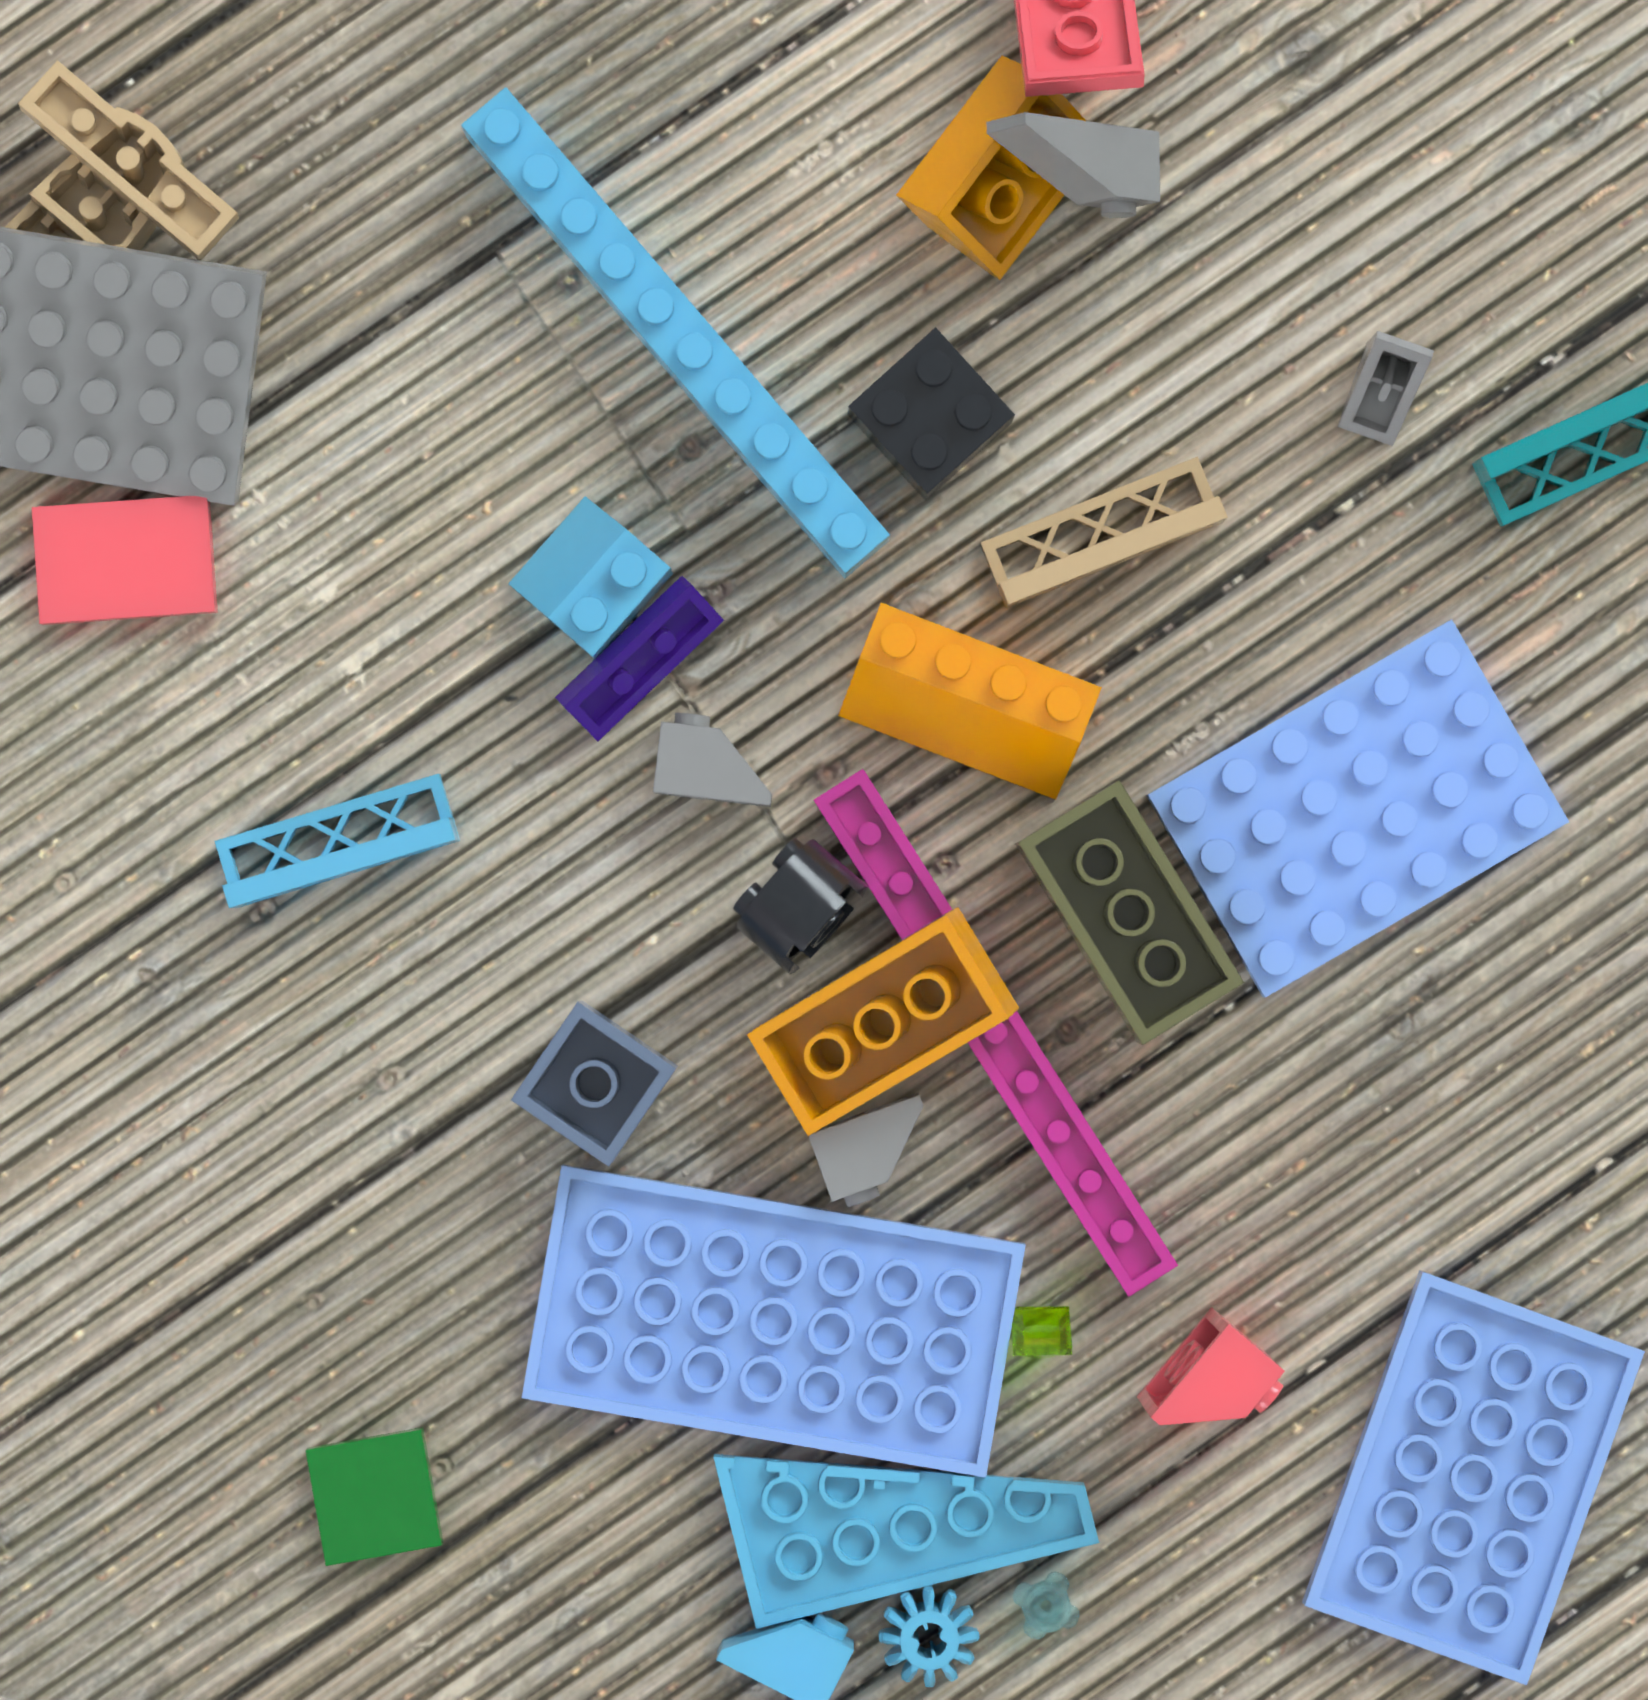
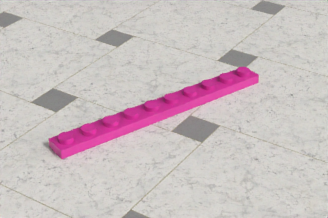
[813,769,1178,1297]

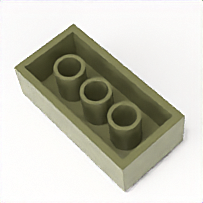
[1015,780,1244,1045]

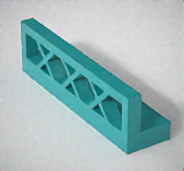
[1472,383,1648,527]

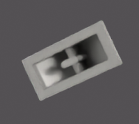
[1338,331,1434,446]

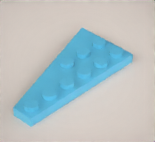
[713,1454,1099,1629]

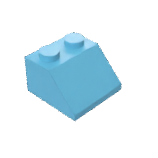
[508,496,673,659]

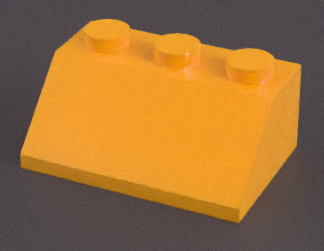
[896,55,1086,280]

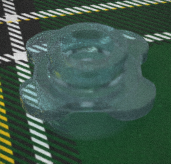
[1013,1572,1079,1639]

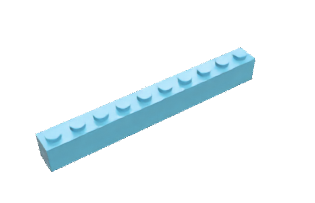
[461,87,890,579]

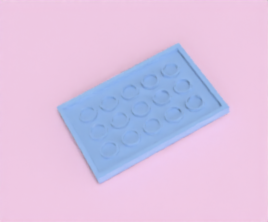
[1146,619,1569,998]
[1302,1270,1645,1685]

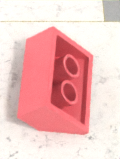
[1137,1307,1285,1425]

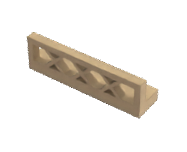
[980,456,1228,609]

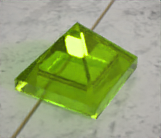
[1011,1306,1072,1359]

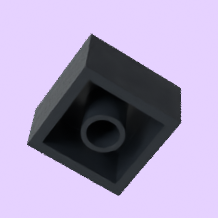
[848,327,1015,501]

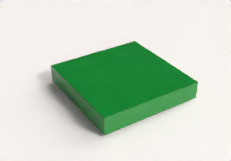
[305,1427,443,1566]

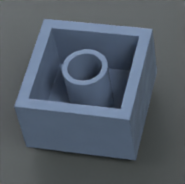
[511,1000,678,1167]

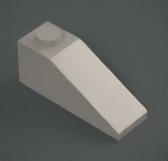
[986,112,1160,218]

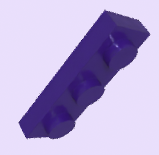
[555,576,724,742]

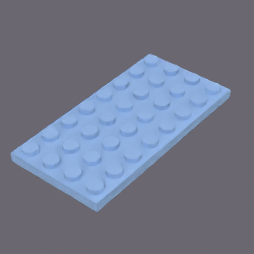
[522,1164,1026,1478]

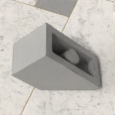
[653,713,772,807]
[809,1093,923,1207]

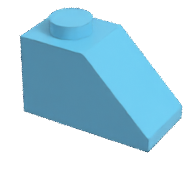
[716,1613,854,1700]

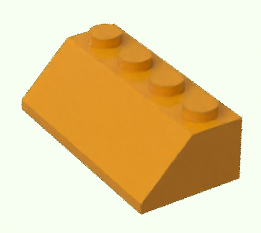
[838,603,1102,800]

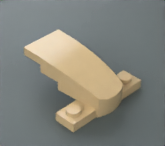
[5,60,239,260]

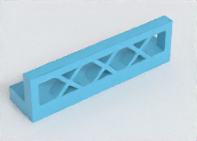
[215,774,460,908]

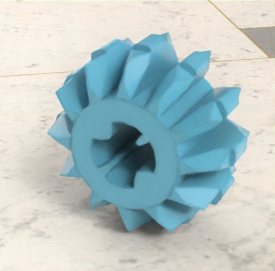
[879,1585,979,1687]

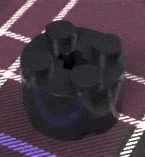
[733,838,868,975]

